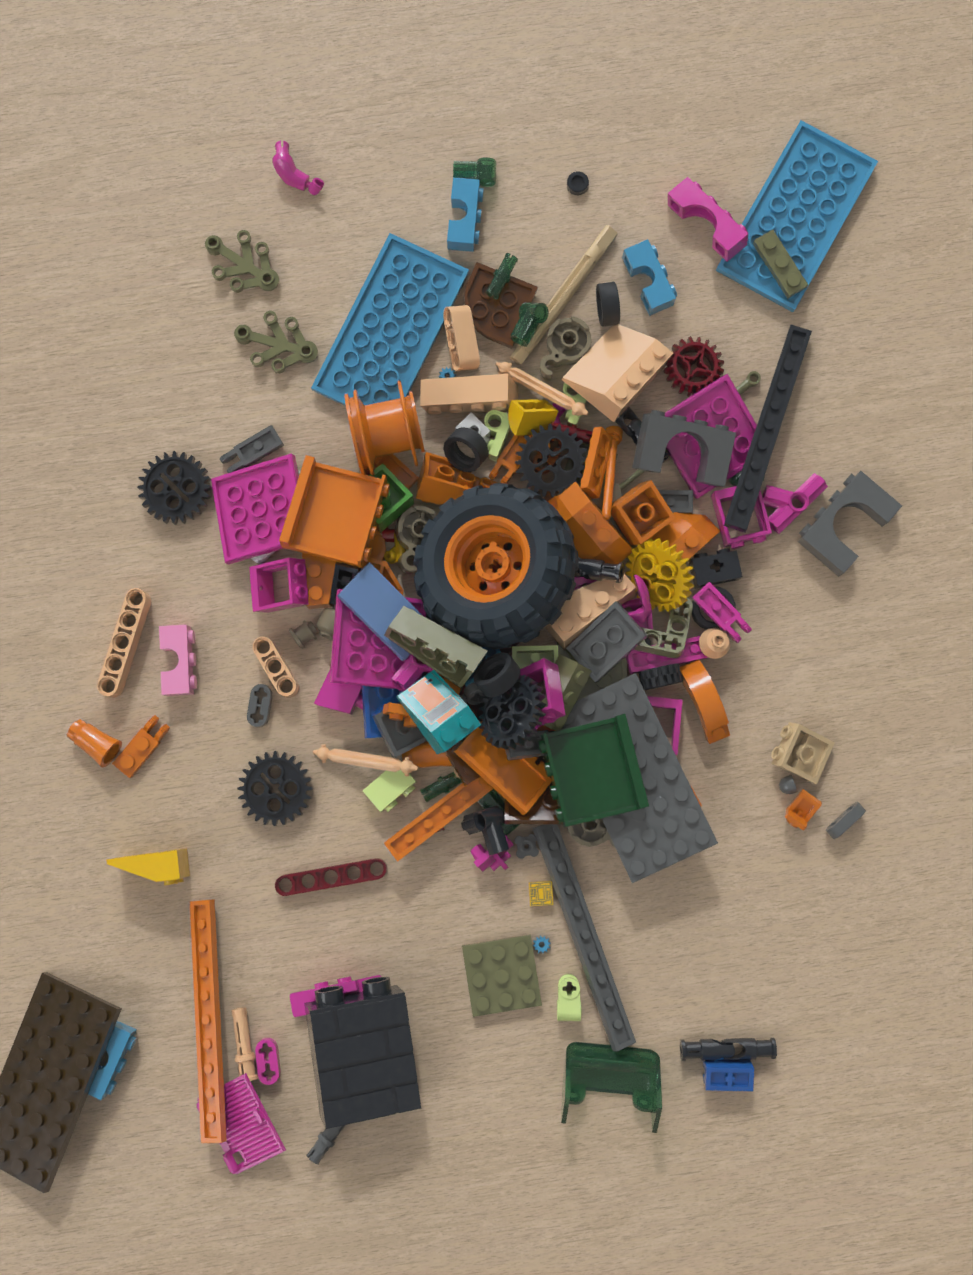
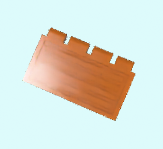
[454,721,552,815]

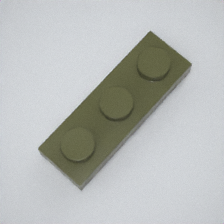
[753,230,808,299]

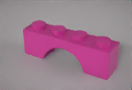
[668,177,748,262]

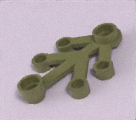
[205,230,279,293]
[234,311,318,374]

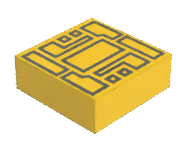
[529,881,553,906]

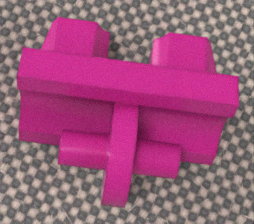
[470,835,514,872]

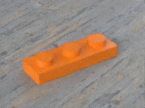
[580,427,613,499]

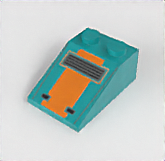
[396,670,481,754]

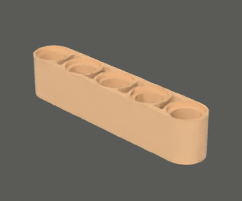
[97,588,151,698]

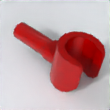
[382,527,395,542]

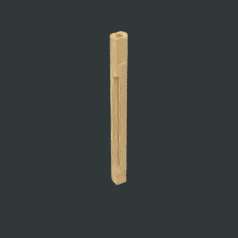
[510,225,618,364]

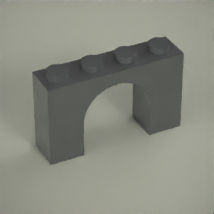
[632,410,736,487]
[797,471,902,577]

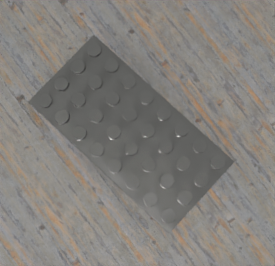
[561,673,718,883]

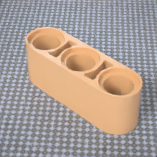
[443,305,480,371]
[253,637,299,698]

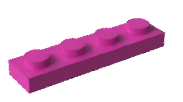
[626,636,709,674]

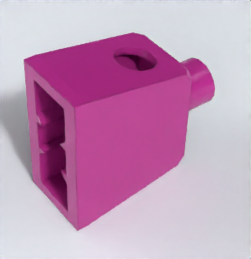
[314,668,363,715]

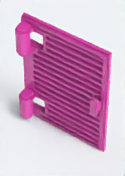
[196,1073,286,1174]

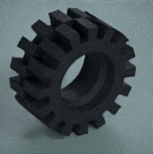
[638,663,683,690]

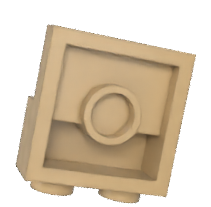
[771,722,835,784]

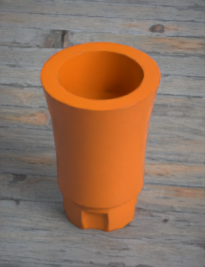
[66,719,122,768]
[402,741,453,768]

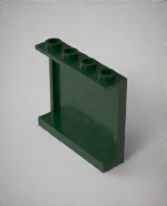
[538,714,649,827]

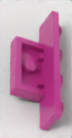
[290,975,381,1017]

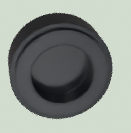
[567,171,589,196]

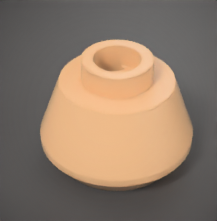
[699,628,730,659]

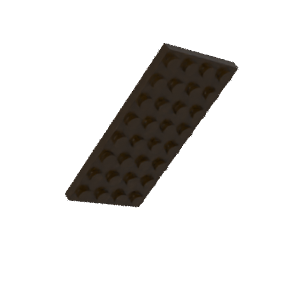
[0,972,122,1193]

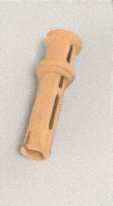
[231,1007,258,1081]

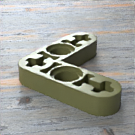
[634,598,693,658]

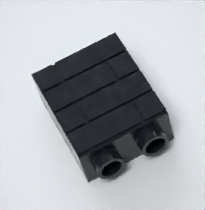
[304,977,421,1129]

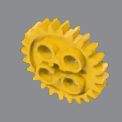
[625,538,695,612]

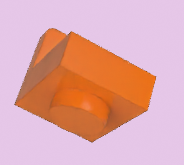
[785,789,822,831]

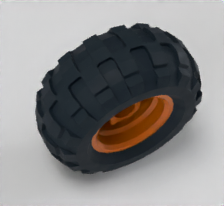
[414,483,579,649]

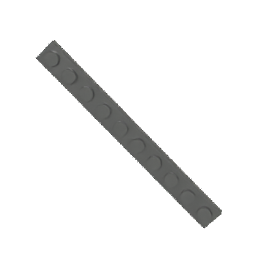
[533,824,636,1051]

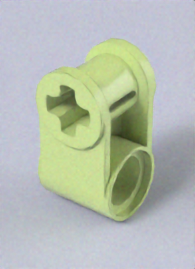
[557,974,581,1021]

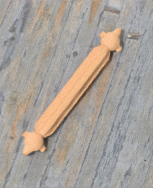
[495,362,589,416]
[313,744,418,776]

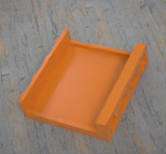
[279,455,390,568]

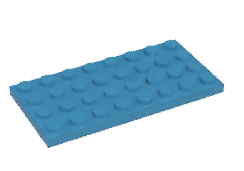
[716,120,878,312]
[311,233,469,406]

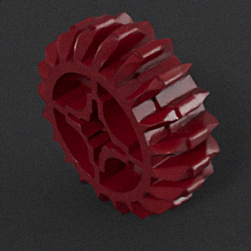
[664,336,724,397]

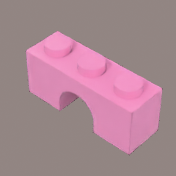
[159,625,197,696]

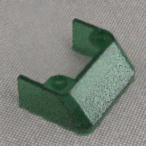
[561,1042,662,1133]

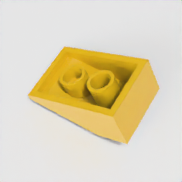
[106,848,190,885]

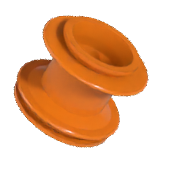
[344,380,425,476]

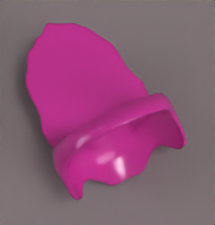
[621,575,652,623]

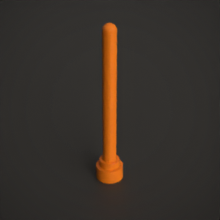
[602,426,623,520]

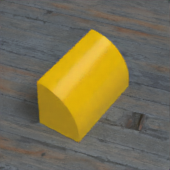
[508,399,558,436]

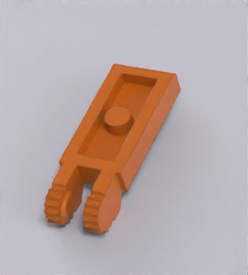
[489,435,533,484]
[112,715,170,778]

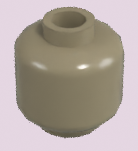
[316,605,335,641]

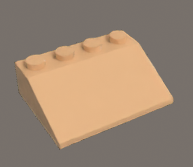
[562,324,673,422]

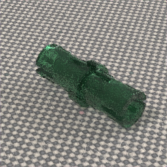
[485,253,518,300]
[420,771,462,802]

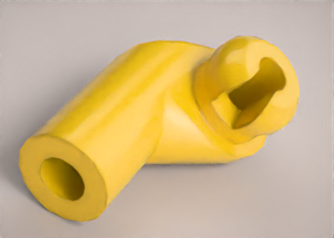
[384,533,406,564]

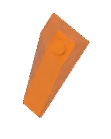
[416,452,497,504]

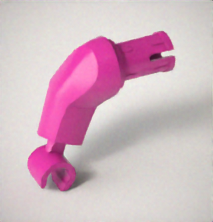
[272,141,324,195]

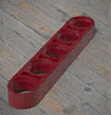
[275,858,387,896]

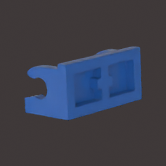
[703,1058,754,1091]

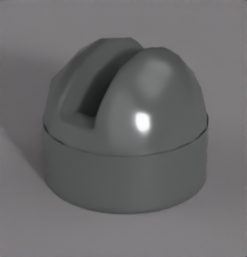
[779,775,798,794]

